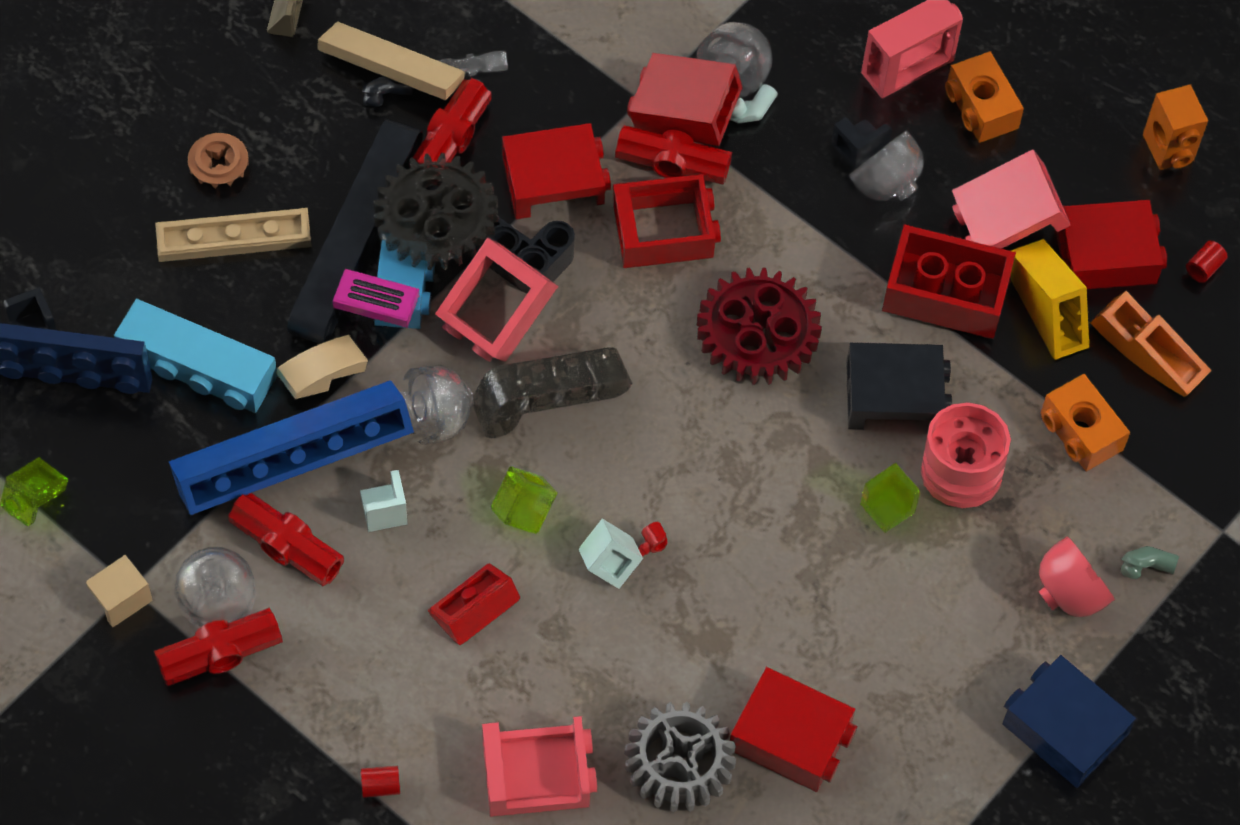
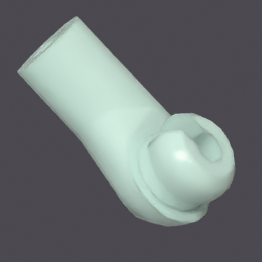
[730,84,778,123]

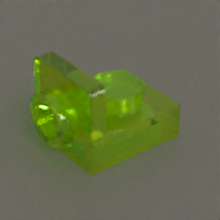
[0,457,68,526]

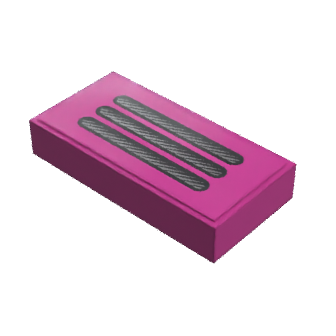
[333,269,420,328]

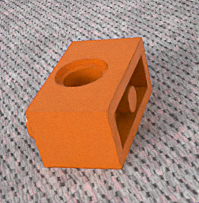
[945,51,1024,143]
[1143,84,1208,170]
[1041,374,1130,472]

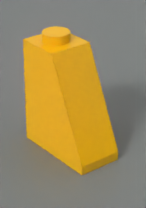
[1010,239,1089,360]

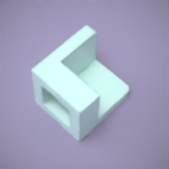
[360,470,407,532]
[579,519,643,589]

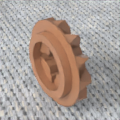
[188,133,249,188]

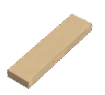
[318,21,465,100]
[155,208,312,262]

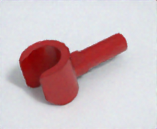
[638,522,668,557]

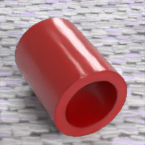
[1186,240,1228,283]
[361,765,400,798]

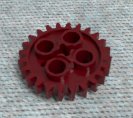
[696,268,822,385]

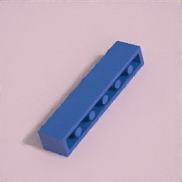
[168,380,414,515]

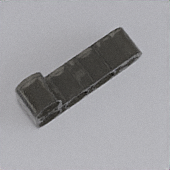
[471,347,633,438]

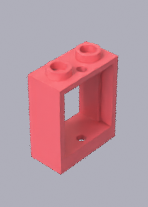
[861,0,963,99]
[435,238,558,362]

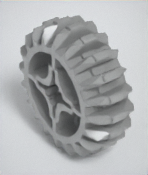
[624,701,736,813]

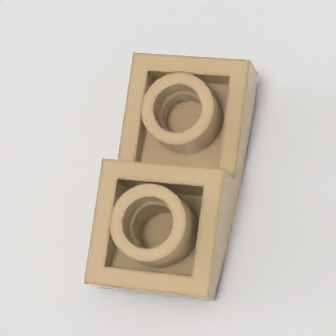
[276,335,368,399]

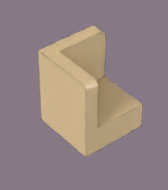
[86,555,153,627]

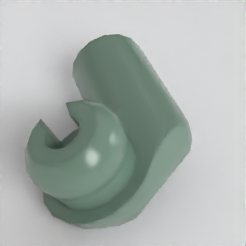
[1120,546,1179,579]

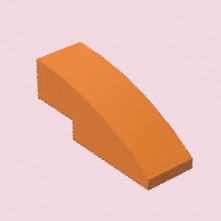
[1090,291,1212,397]

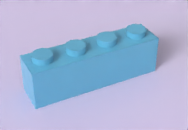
[114,298,277,413]

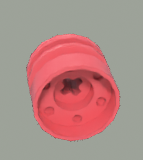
[921,402,1011,508]

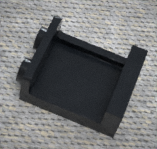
[846,342,952,430]

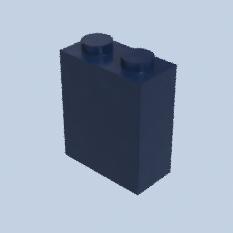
[1002,655,1136,788]

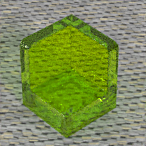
[860,463,921,533]
[491,466,558,534]

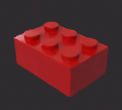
[882,224,1016,339]

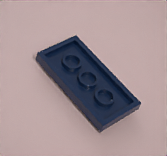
[0,323,153,394]

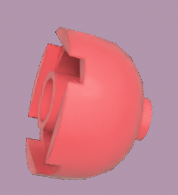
[1038,536,1115,618]

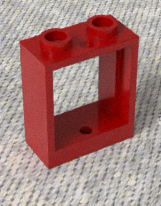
[612,174,721,268]

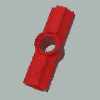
[409,78,491,184]
[615,125,732,185]
[228,493,344,587]
[154,608,283,686]

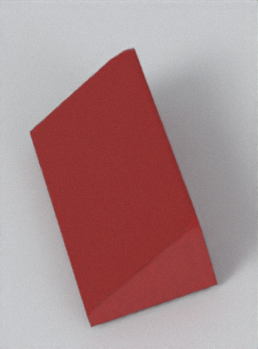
[428,563,520,645]

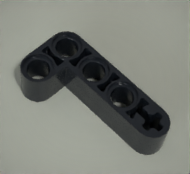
[428,183,575,293]

